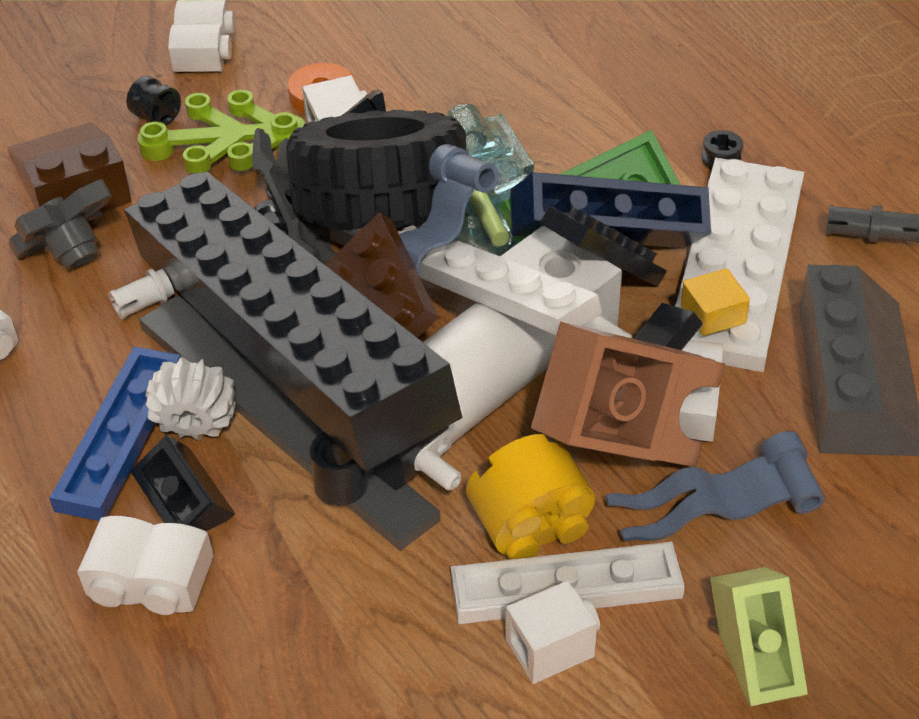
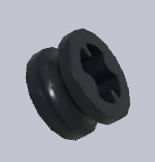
[702,130,743,170]

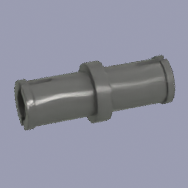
[826,205,919,243]

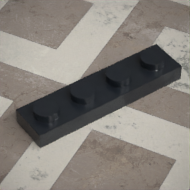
[540,205,667,287]

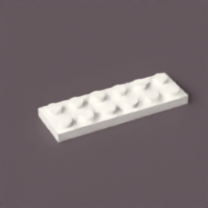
[676,157,804,372]

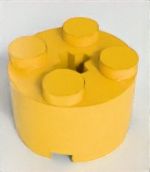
[466,434,595,560]

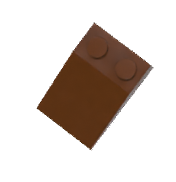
[7,122,132,212]

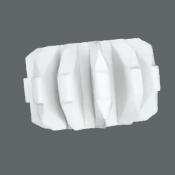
[145,357,236,441]

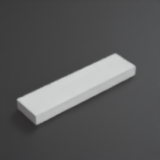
[451,541,685,624]

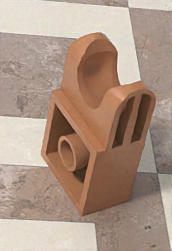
[531,321,725,467]

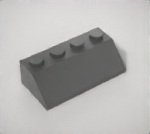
[799,265,919,456]

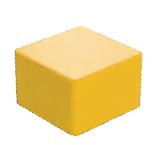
[681,268,750,336]

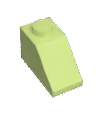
[710,567,808,706]

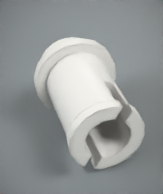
[108,269,174,320]

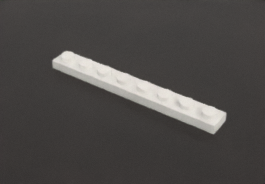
[323,224,602,335]

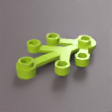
[137,90,306,174]

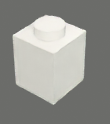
[505,580,600,684]

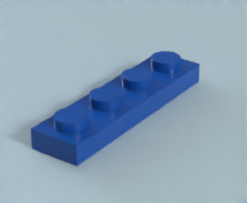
[49,346,181,521]

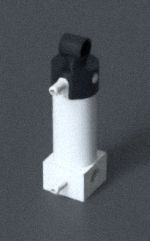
[309,226,632,506]

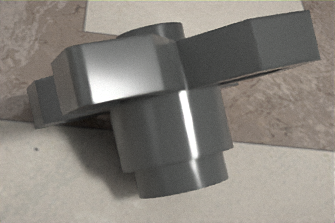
[9,179,112,270]

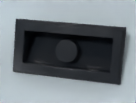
[130,435,235,531]

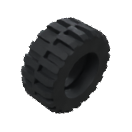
[286,110,467,230]

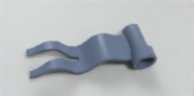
[399,144,499,277]
[605,431,825,541]

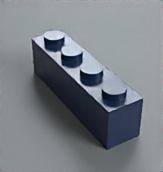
[510,172,711,248]

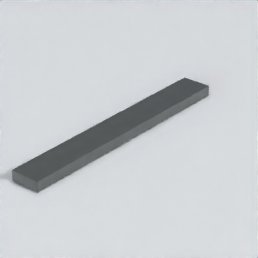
[139,295,440,551]

